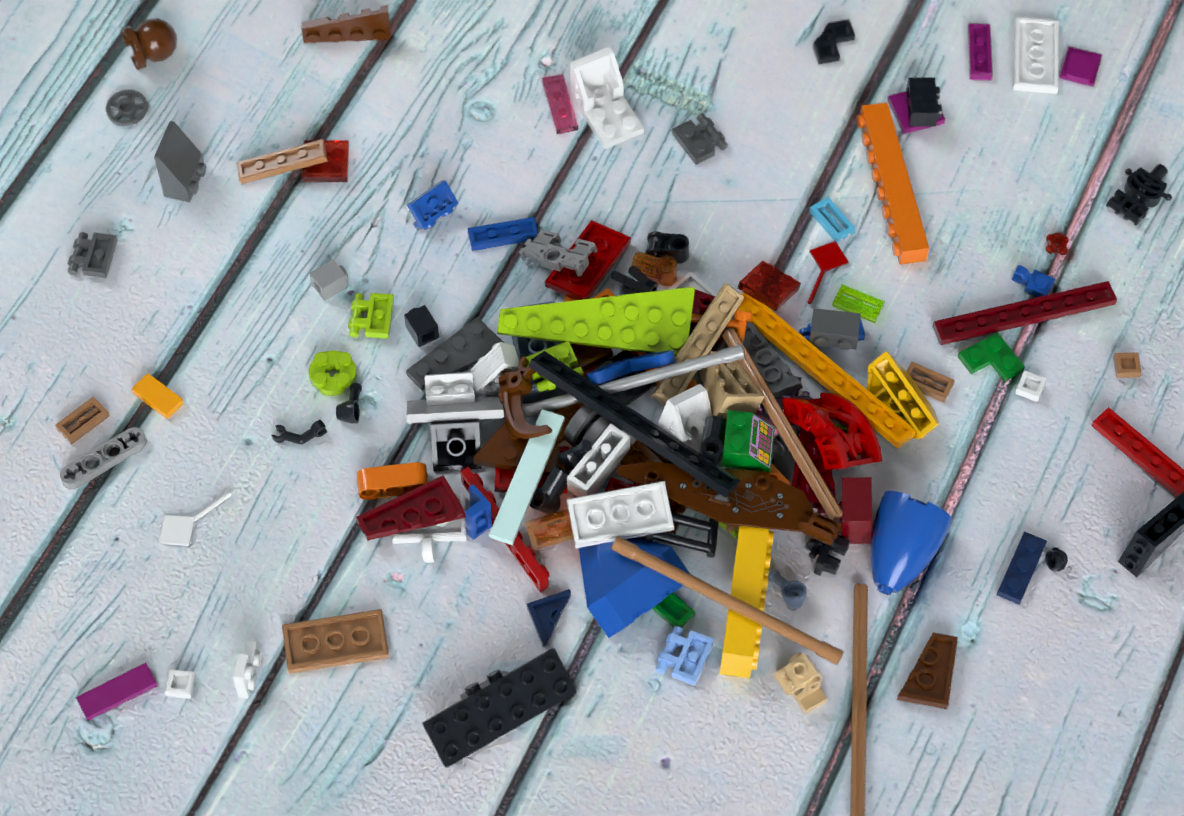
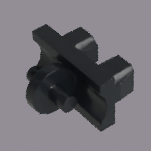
[806,532,850,576]

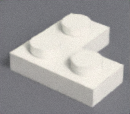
[233,641,262,699]

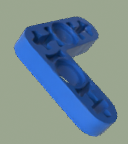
[587,350,676,385]

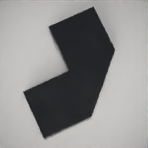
[813,19,855,65]

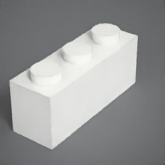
[567,423,630,497]

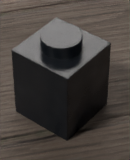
[404,305,439,348]

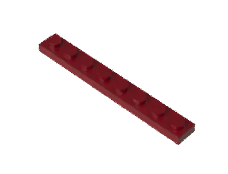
[933,281,1117,345]

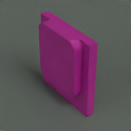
[1059,46,1102,87]

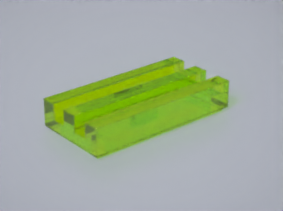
[832,285,885,323]

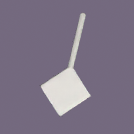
[158,492,232,546]

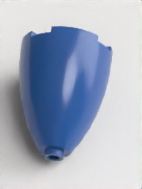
[870,491,952,595]

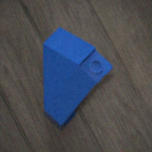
[579,537,690,638]

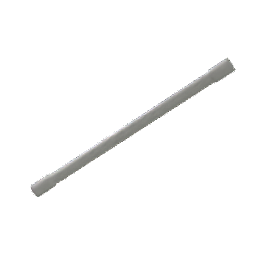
[522,344,745,419]

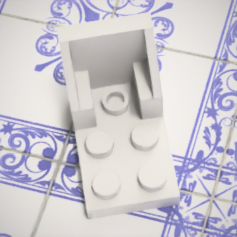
[570,47,644,149]
[658,384,743,470]

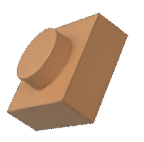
[1113,352,1142,378]

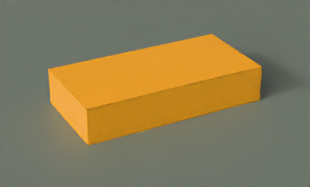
[131,373,184,419]

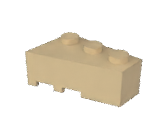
[699,351,765,419]

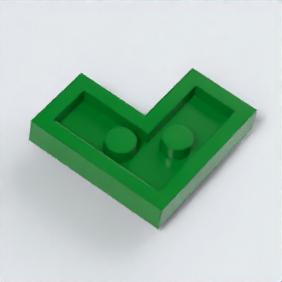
[958,332,1025,382]

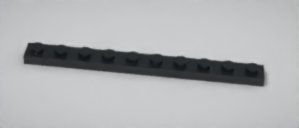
[529,351,741,498]

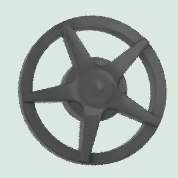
[106,90,148,126]

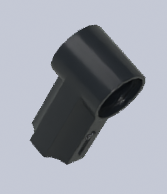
[699,415,727,464]
[530,465,570,515]

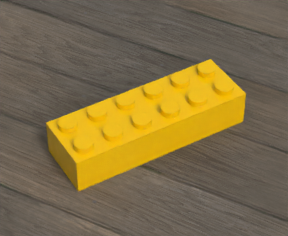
[720,526,774,678]

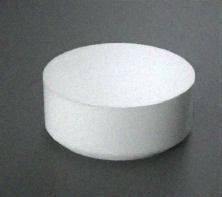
[422,538,435,563]

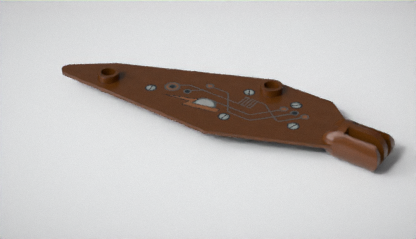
[617,462,842,546]

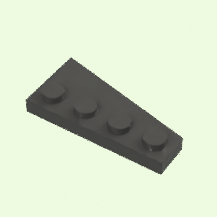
[406,317,504,390]
[735,322,803,404]

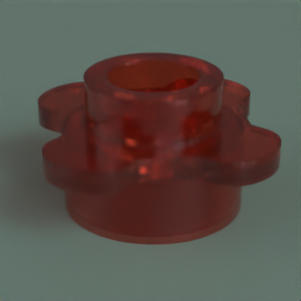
[1045,233,1069,255]

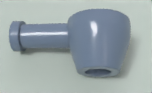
[768,569,807,609]

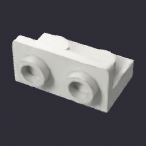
[424,372,475,406]

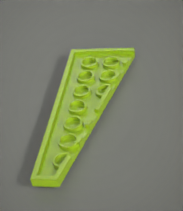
[497,287,695,356]

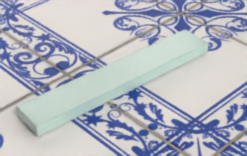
[489,409,565,545]

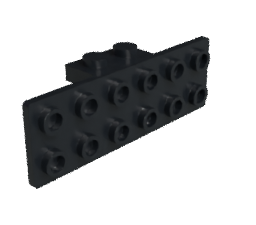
[422,648,577,768]

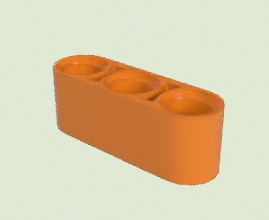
[356,462,428,500]

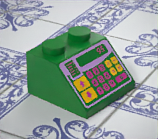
[722,410,775,472]

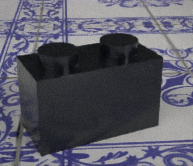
[906,77,942,127]

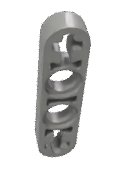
[60,427,146,489]

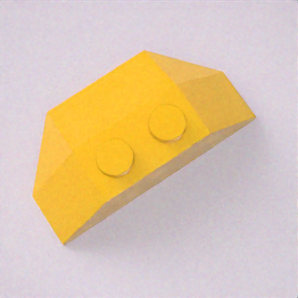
[867,351,939,439]

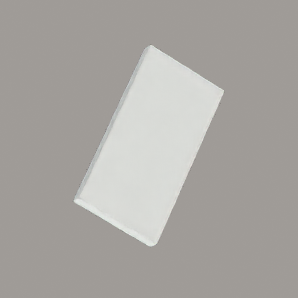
[1013,17,1059,94]
[567,481,674,548]

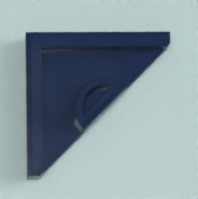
[527,589,571,647]

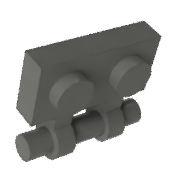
[672,113,728,165]
[67,232,118,278]

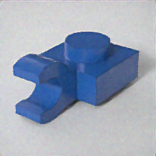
[1012,265,1055,297]

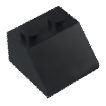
[430,420,482,471]

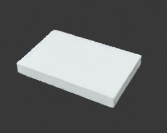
[392,493,467,544]

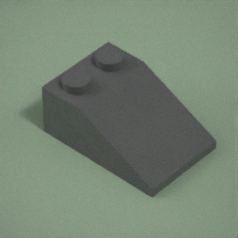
[154,121,206,203]

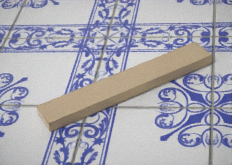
[652,283,744,406]

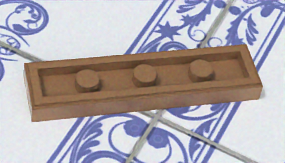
[237,139,328,184]

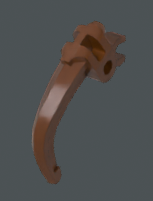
[499,357,553,439]

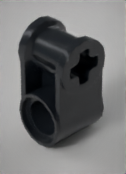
[645,232,689,264]

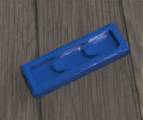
[467,217,538,251]

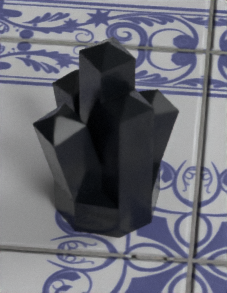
[611,266,659,295]

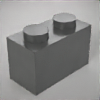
[809,308,861,350]

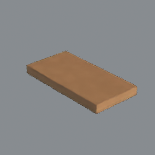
[282,609,389,674]

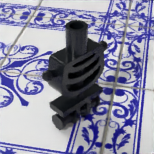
[1106,164,1172,226]

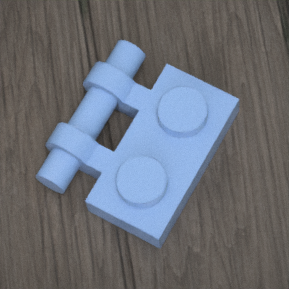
[655,626,714,686]

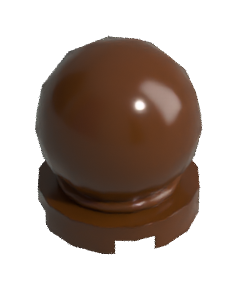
[121,18,177,70]

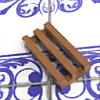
[907,362,955,403]
[55,397,109,445]

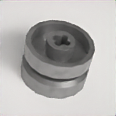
[564,404,623,456]

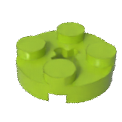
[309,350,357,396]

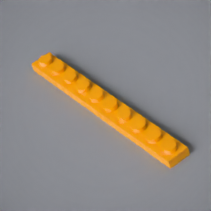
[737,290,916,449]

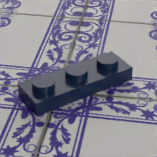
[997,531,1047,605]

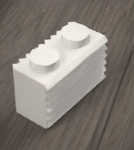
[470,342,519,395]

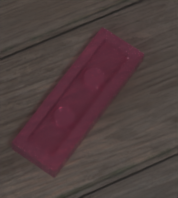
[542,74,578,134]

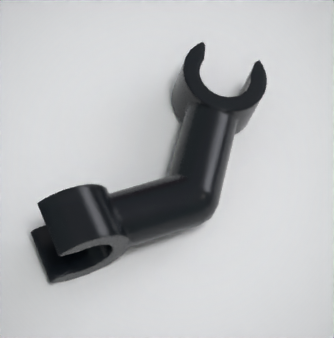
[271,420,328,445]

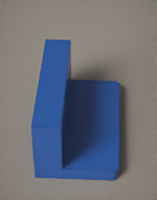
[465,484,492,540]

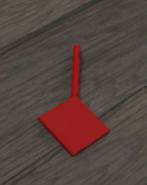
[808,241,849,304]

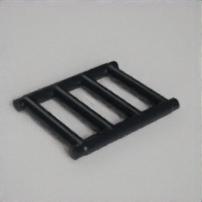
[645,478,719,558]

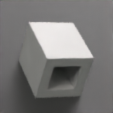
[310,259,348,301]

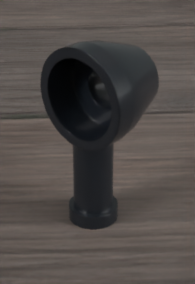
[336,383,362,424]
[557,440,592,470]

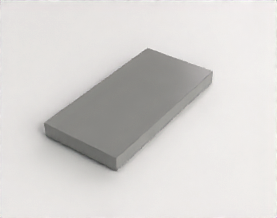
[406,396,504,423]

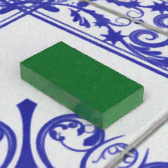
[652,592,695,628]

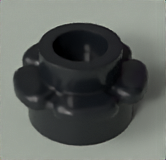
[1045,547,1068,571]

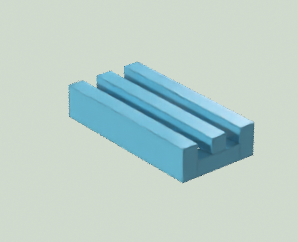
[809,197,856,243]

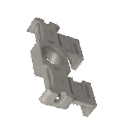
[519,229,598,276]

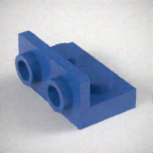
[407,180,459,229]

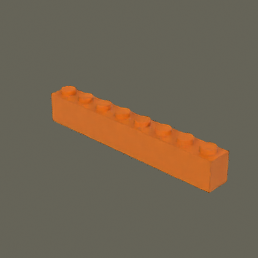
[857,102,929,265]

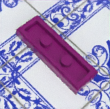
[968,23,993,80]
[76,663,157,721]

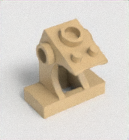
[773,653,827,714]

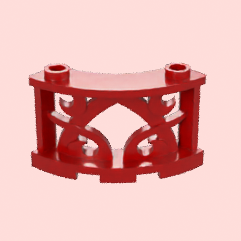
[782,393,882,469]

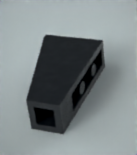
[1118,492,1184,577]

